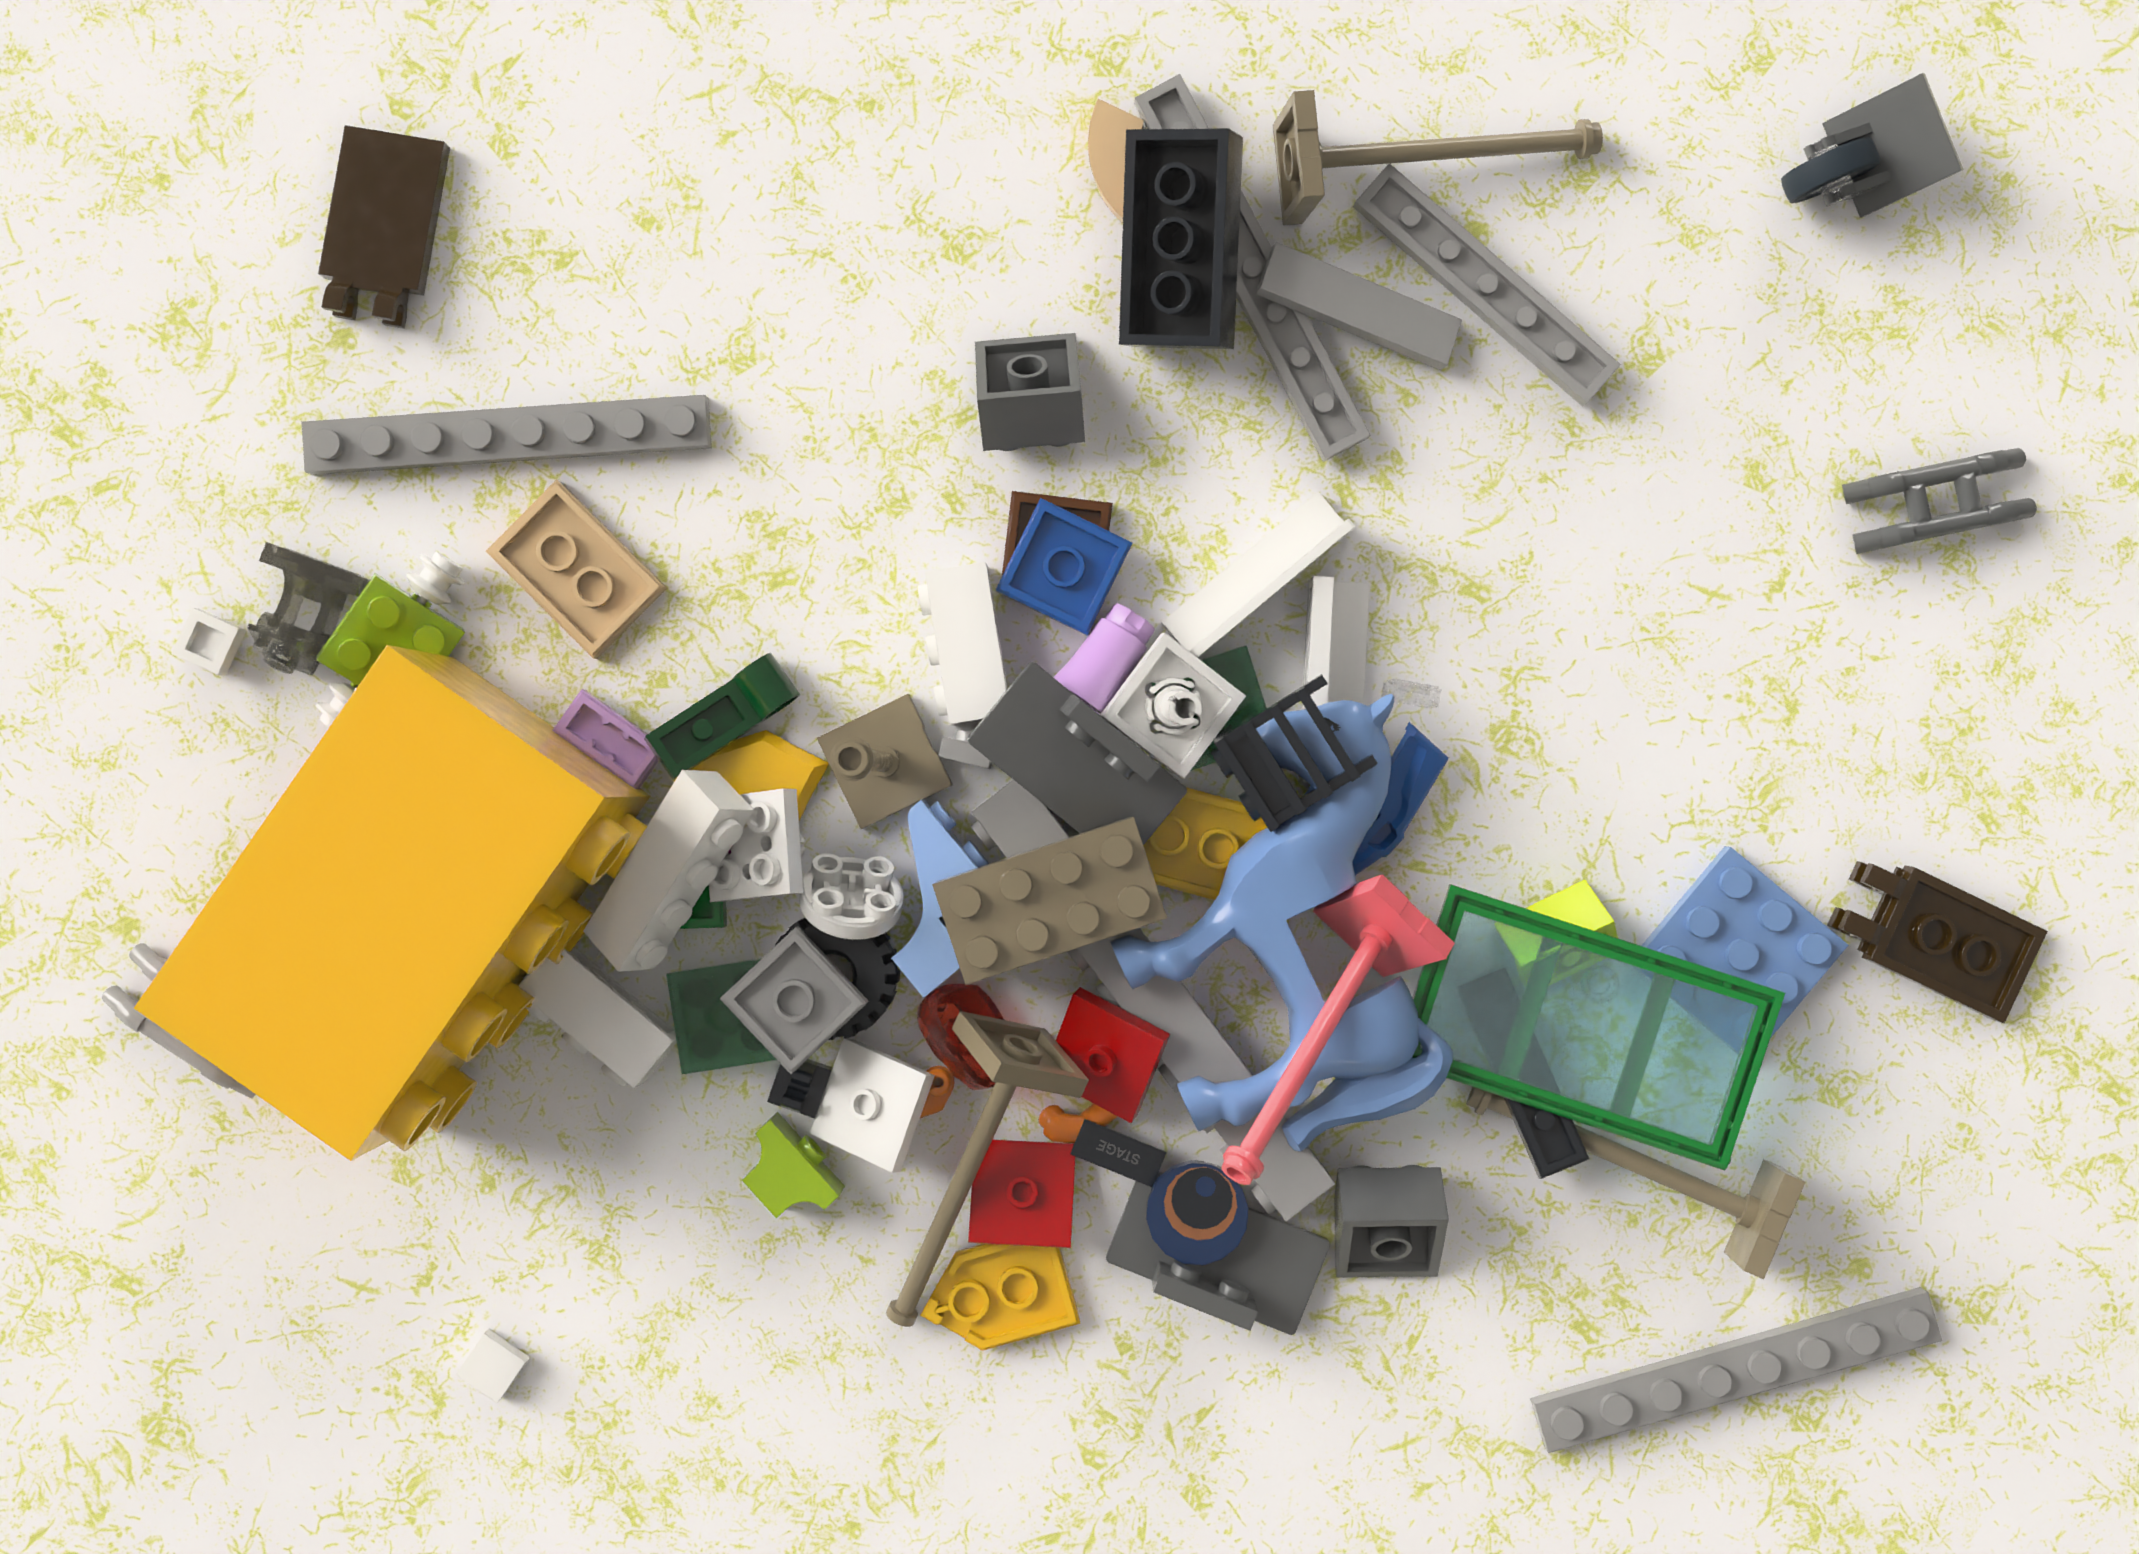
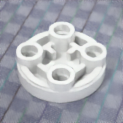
[799,853,904,939]

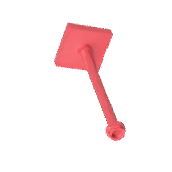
[1221,874,1455,1185]

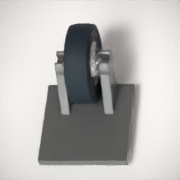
[1781,73,1964,218]

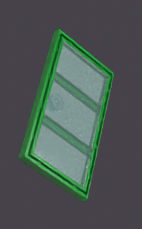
[1412,884,1785,1171]

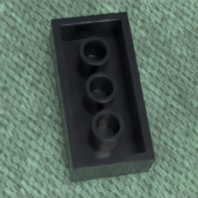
[1119,128,1243,349]

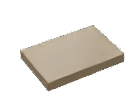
[486,479,667,659]

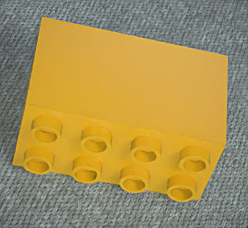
[134,645,651,1161]

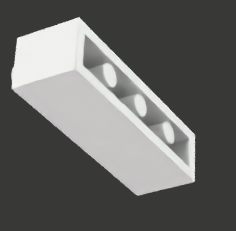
[583,770,754,972]

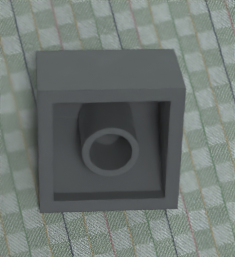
[975,333,1085,451]
[1334,1165,1449,1278]

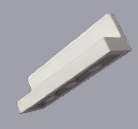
[1161,491,1355,658]
[1298,576,1370,783]

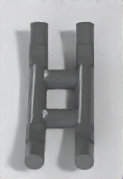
[1842,448,2037,554]

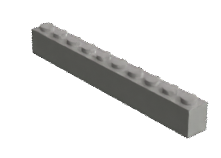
[971,780,1335,1222]

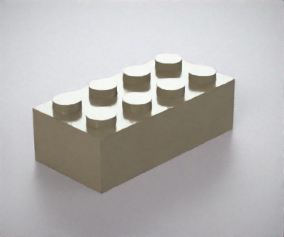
[932,816,1167,985]

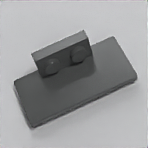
[968,662,1187,845]
[1106,1172,1330,1335]

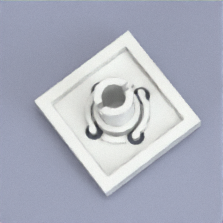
[1100,633,1246,779]
[709,789,805,902]

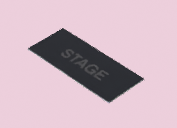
[1070,1119,1167,1187]

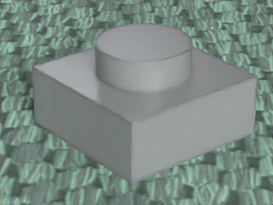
[938,730,992,769]

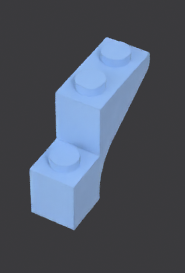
[891,799,989,998]

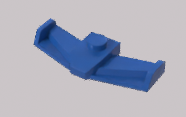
[1352,722,1449,876]

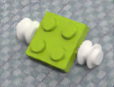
[316,552,465,727]

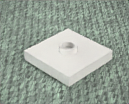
[810,1038,935,1173]

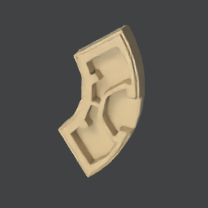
[1088,99,1144,223]

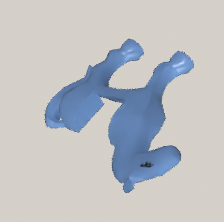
[1110,694,1453,1152]

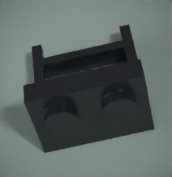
[1211,674,1378,832]

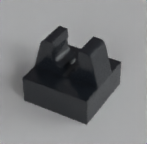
[767,1059,833,1119]

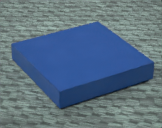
[996,498,1132,636]

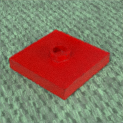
[1055,987,1170,1123]
[968,1139,1075,1248]

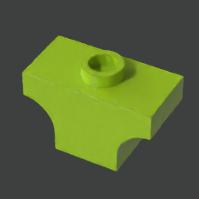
[742,1112,845,1218]

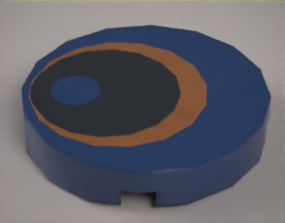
[1146,1160,1249,1265]

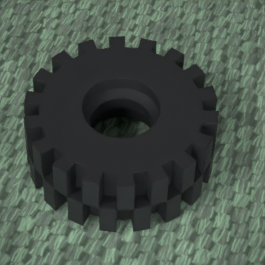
[775,918,900,1040]

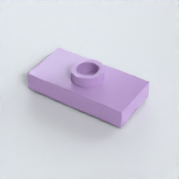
[552,689,659,789]

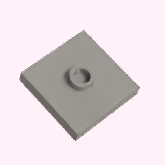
[720,926,869,1074]

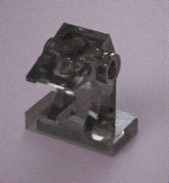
[247,542,370,676]

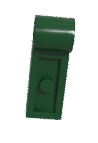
[644,652,800,781]

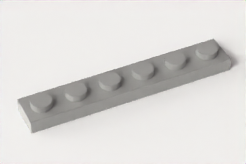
[1353,164,1621,407]

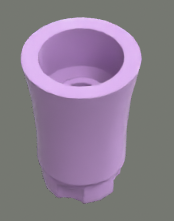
[1054,603,1155,715]

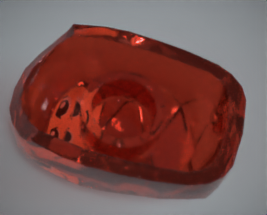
[917,983,1005,1090]

